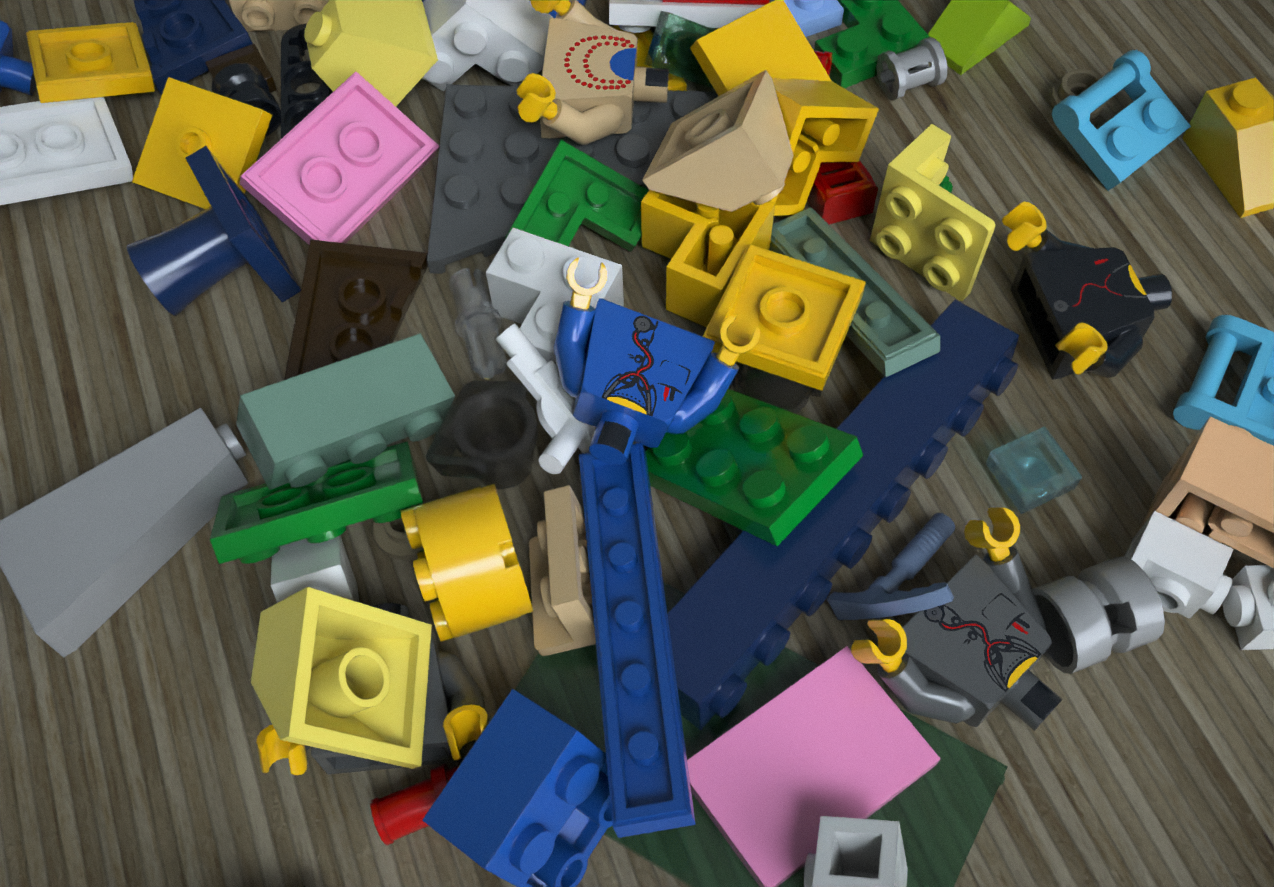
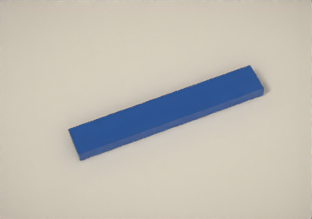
[579,442,696,838]

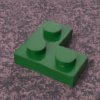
[814,0,930,88]
[505,140,649,252]

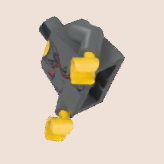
[851,507,1063,731]
[256,603,489,775]

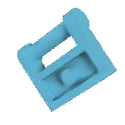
[1052,50,1191,191]
[1173,315,1274,446]

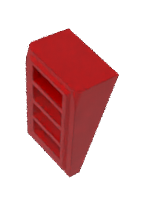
[807,160,878,225]

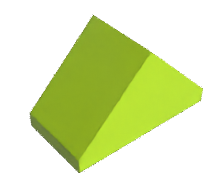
[928,0,1031,75]

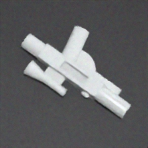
[496,324,596,474]

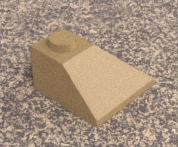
[642,70,794,212]

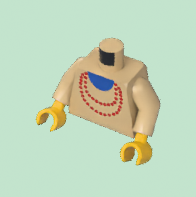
[516,0,669,145]

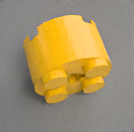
[401,484,534,642]

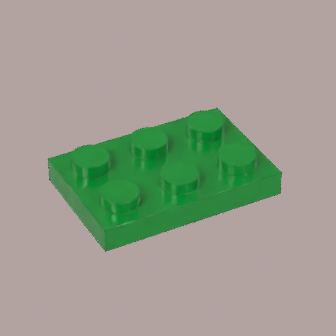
[645,389,864,546]
[210,441,423,564]

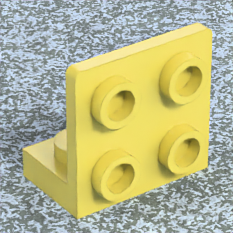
[870,124,996,301]

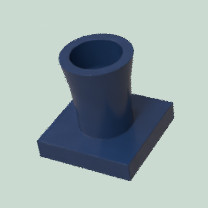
[126,146,301,316]

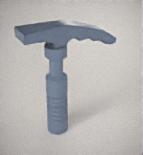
[827,513,955,620]

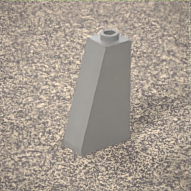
[0,408,248,658]

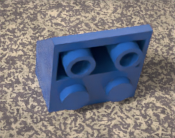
[422,689,613,887]

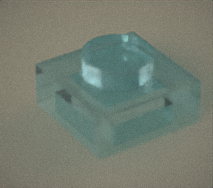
[986,426,1082,514]

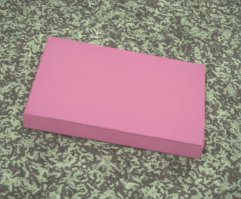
[240,72,440,245]
[687,646,941,887]

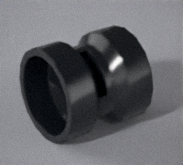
[211,63,281,137]

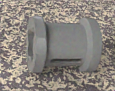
[876,37,948,100]

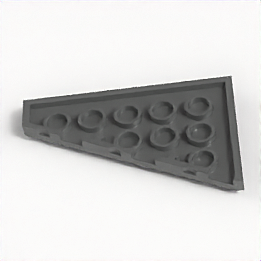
[427,84,719,274]

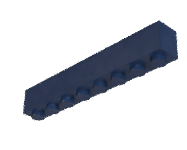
[668,299,1019,730]

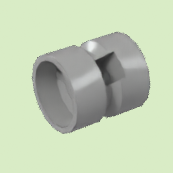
[1031,556,1165,674]

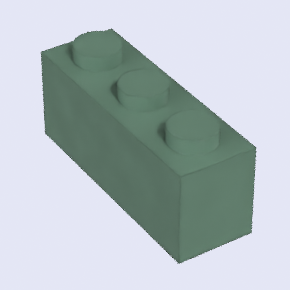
[236,333,455,490]

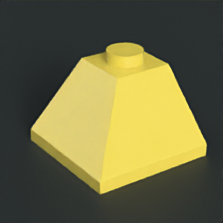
[304,0,438,107]
[251,587,432,769]

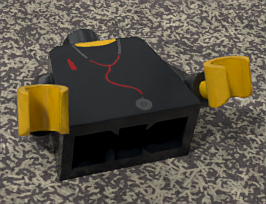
[1002,201,1172,380]

